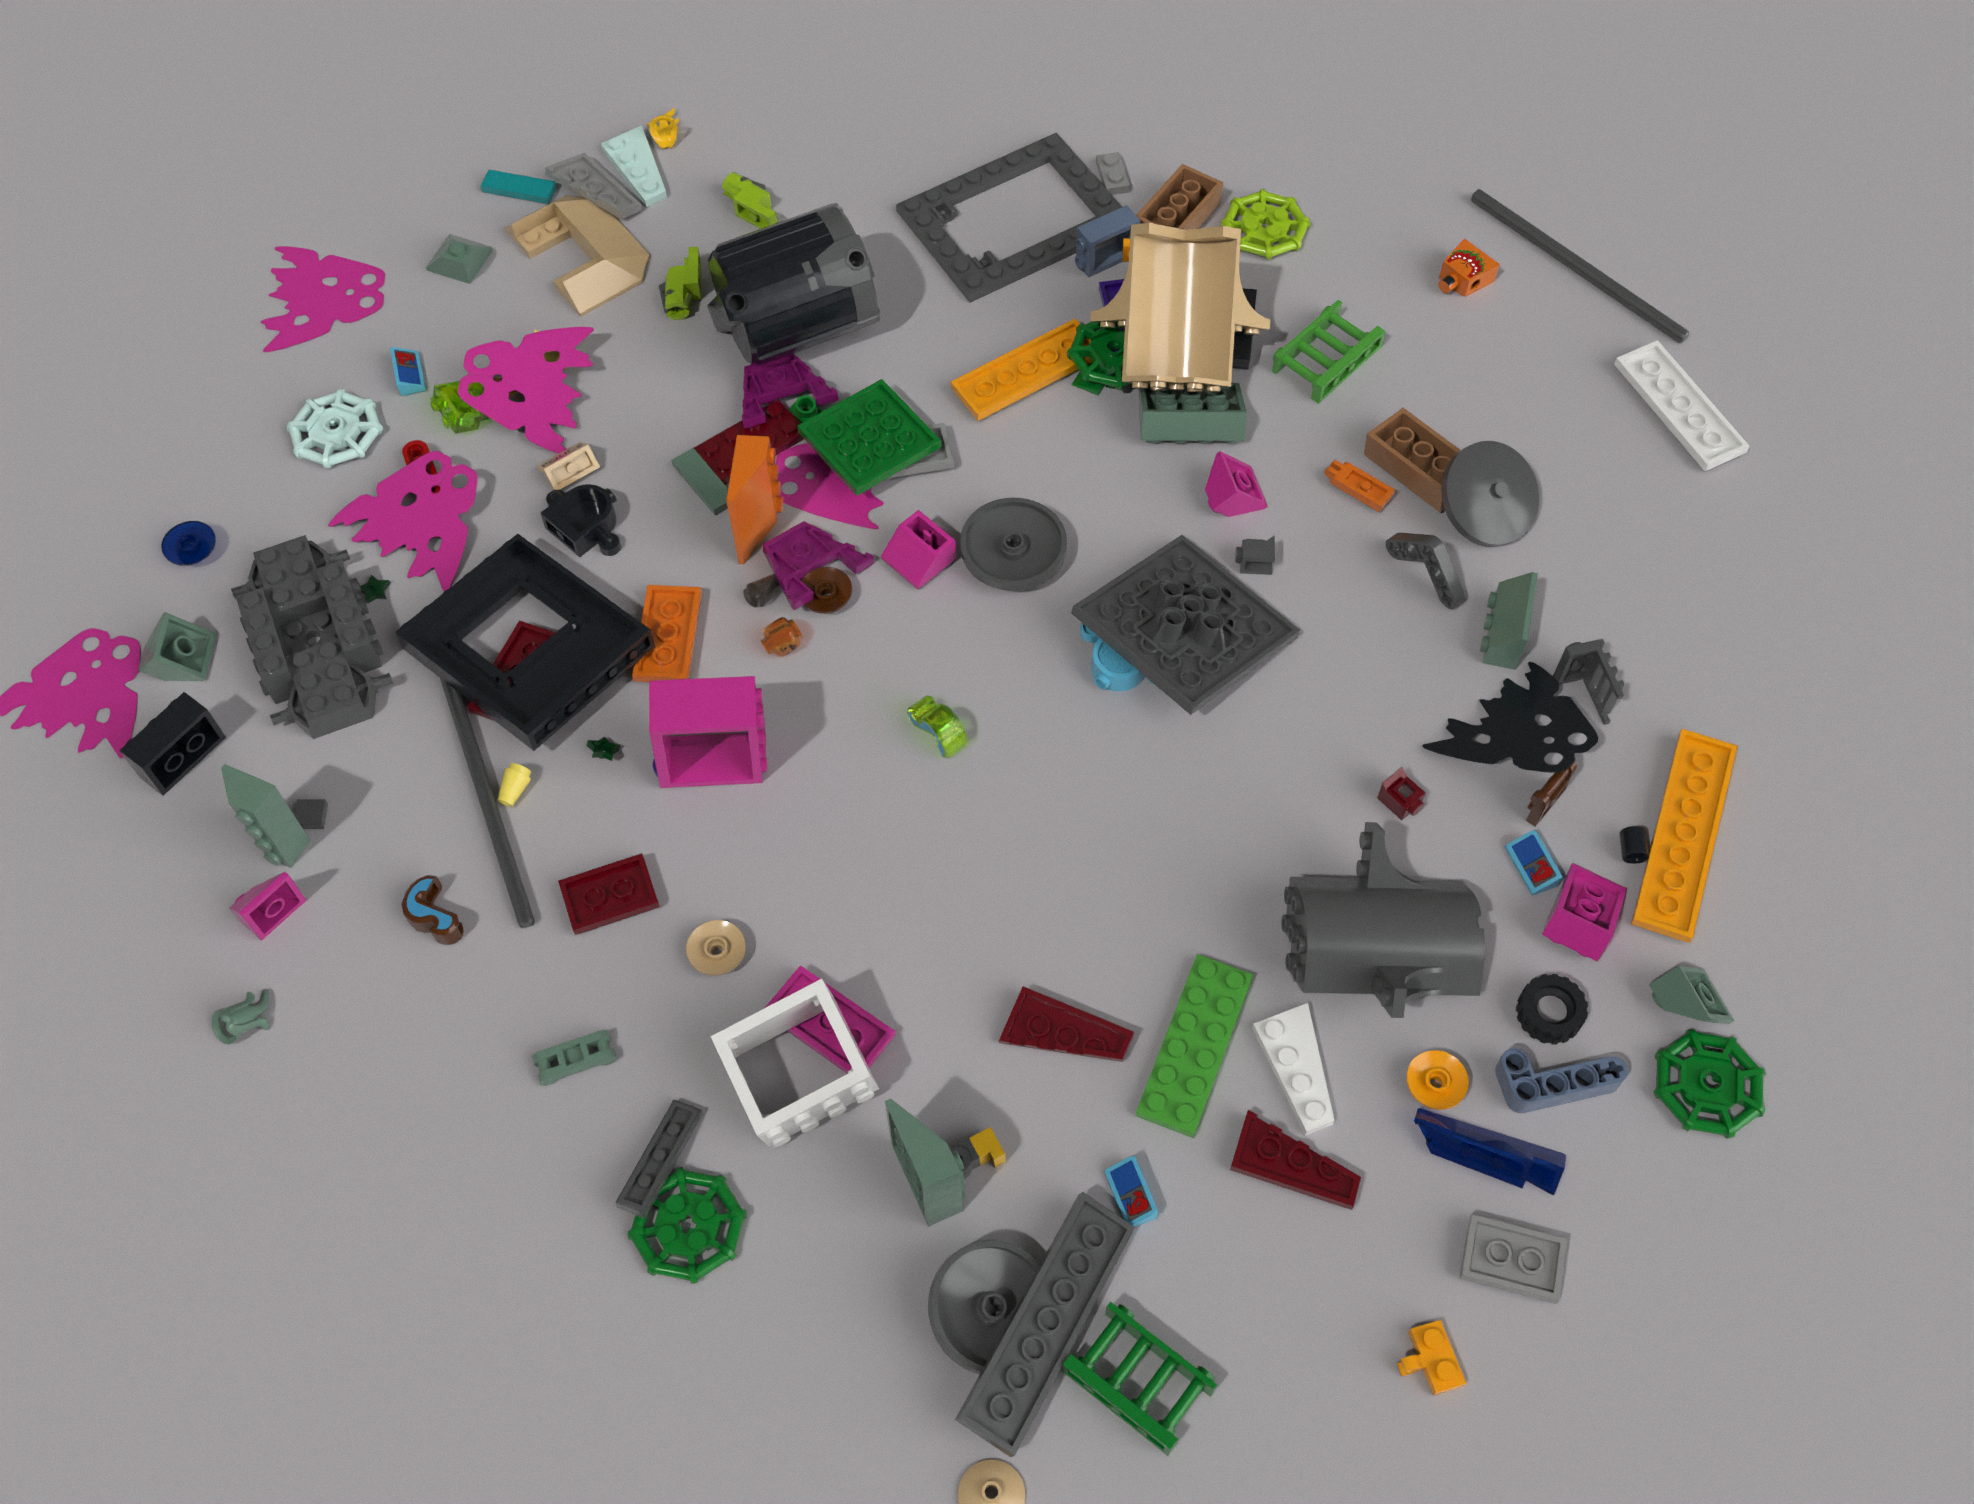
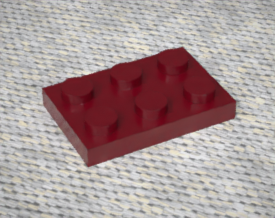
[558,853,660,935]

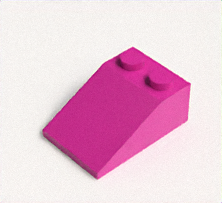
[1542,863,1627,961]

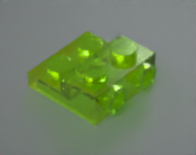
[430,381,491,434]

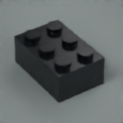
[119,692,226,796]

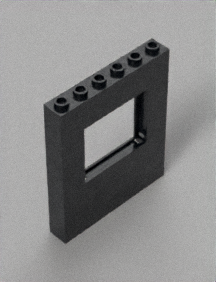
[395,534,655,751]

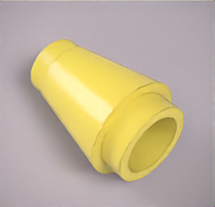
[497,763,531,807]

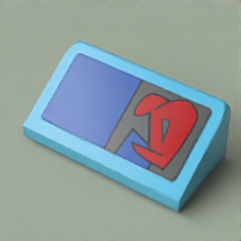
[390,347,426,396]
[1505,830,1562,896]
[1104,1155,1158,1227]

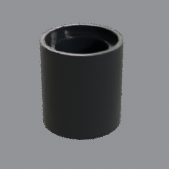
[1619,826,1649,864]

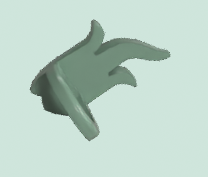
[211,989,269,1045]

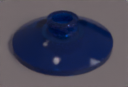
[161,521,216,566]

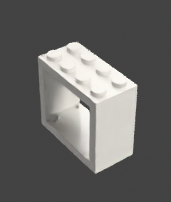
[710,979,879,1147]

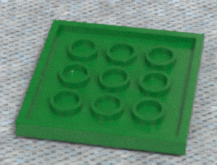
[797,379,942,496]

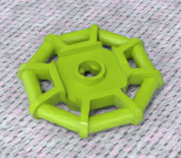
[1220,189,1311,260]

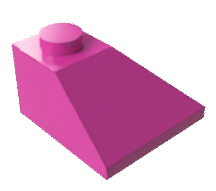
[1205,451,1267,517]
[230,872,307,941]

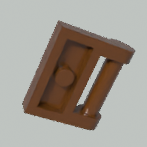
[1526,758,1577,827]

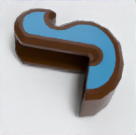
[401,875,464,945]

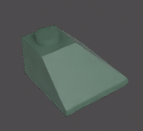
[426,234,493,284]
[138,612,217,681]
[1649,966,1734,1024]

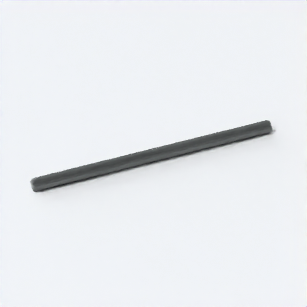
[1471,189,1689,343]
[440,678,535,928]

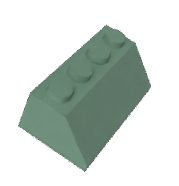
[221,764,310,868]

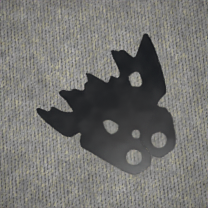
[1422,662,1598,773]

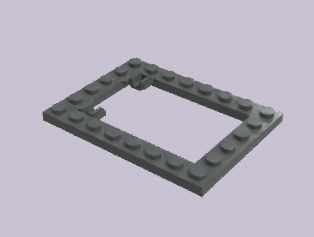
[896,132,1122,303]

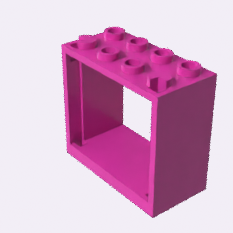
[649,676,767,788]

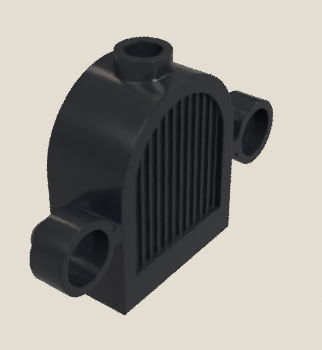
[540,484,621,557]

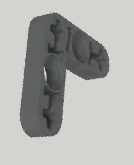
[1385,532,1465,609]

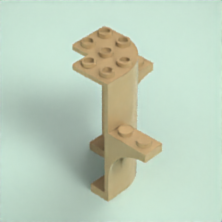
[1090,223,1270,392]

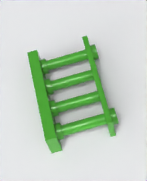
[1272,300,1385,404]

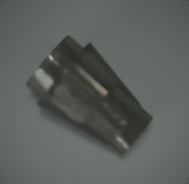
[743,573,781,608]

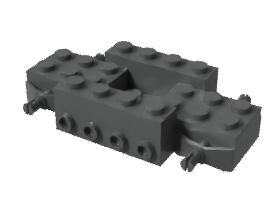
[231,535,393,739]

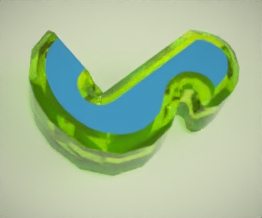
[907,695,968,758]

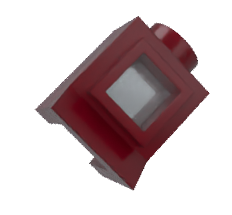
[1377,767,1426,821]

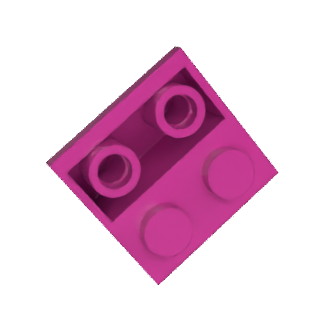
[881,510,956,590]

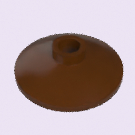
[801,567,852,614]

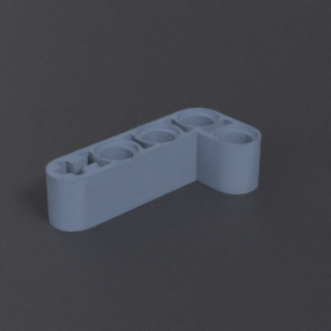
[1495,1048,1628,1113]

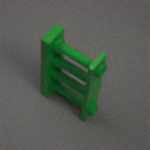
[1062,1301,1218,1456]

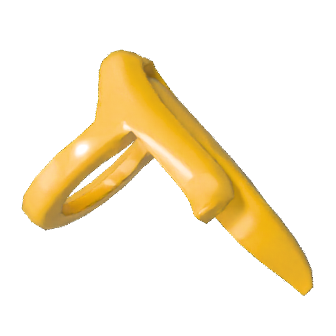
[647,108,680,149]

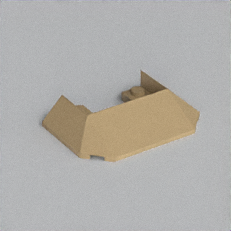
[505,195,650,317]

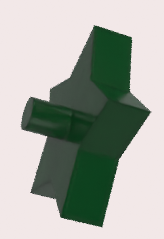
[360,575,390,604]
[586,736,620,761]

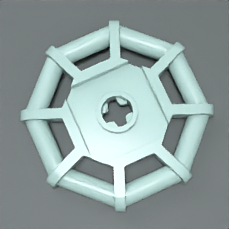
[286,389,383,468]

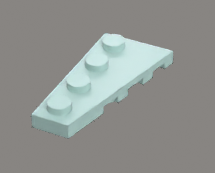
[601,125,667,207]

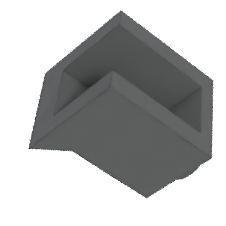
[1235,535,1275,575]

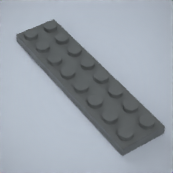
[955,1192,1135,1457]

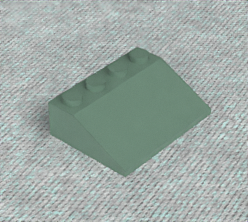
[1139,383,1247,444]
[885,1099,966,1227]

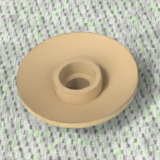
[686,920,746,976]
[958,1459,1025,1504]

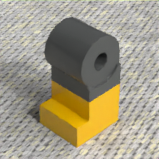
[950,1127,1006,1178]

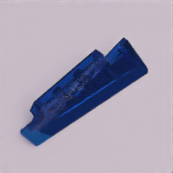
[1414,1108,1566,1195]

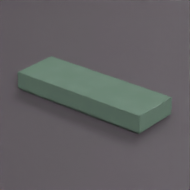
[672,448,728,515]

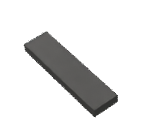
[615,1099,702,1219]

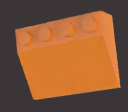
[726,435,783,564]

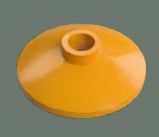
[1406,1050,1469,1110]

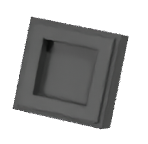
[294,799,328,829]

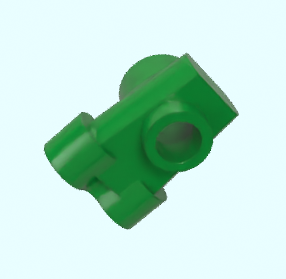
[789,395,826,423]

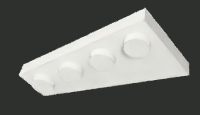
[1252,1003,1335,1136]

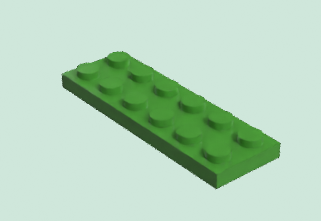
[1136,954,1253,1138]

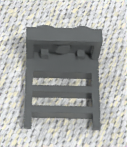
[1553,638,1625,725]

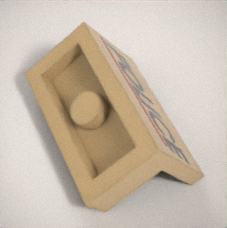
[536,442,600,490]

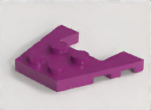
[742,354,839,429]
[763,521,874,610]

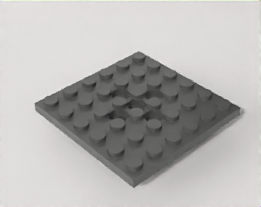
[1071,535,1300,715]

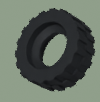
[1516,974,1588,1045]

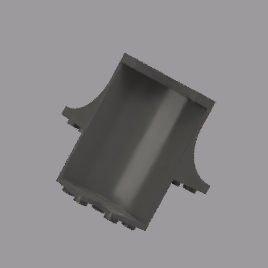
[1281,822,1485,1018]

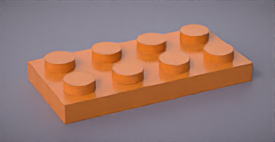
[632,585,702,682]

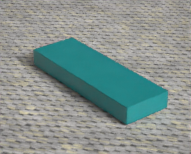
[481,169,557,204]

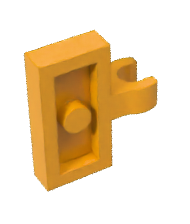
[1397,1320,1467,1396]

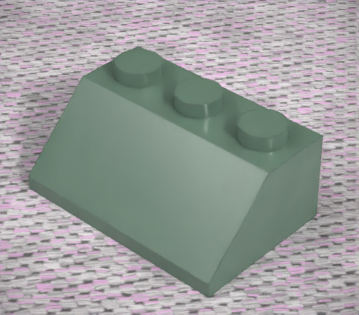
[1480,572,1538,670]

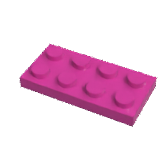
[765,965,895,1074]

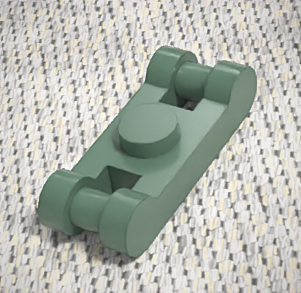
[532,1030,617,1086]

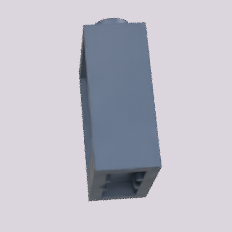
[1075,205,1140,278]

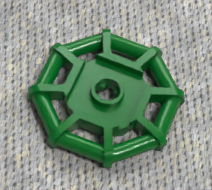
[1067,322,1130,390]
[1653,1029,1766,1139]
[627,1167,747,1284]

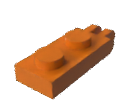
[1324,460,1395,513]

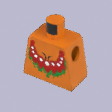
[1438,239,1500,296]

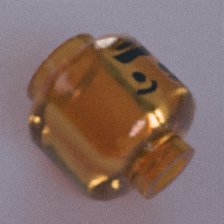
[761,617,803,657]

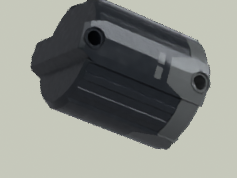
[707,203,880,366]

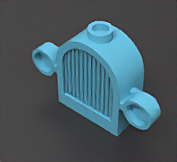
[1080,623,1155,691]

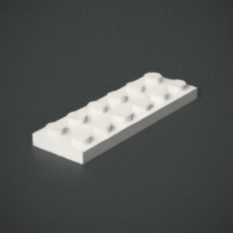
[1614,340,1750,471]

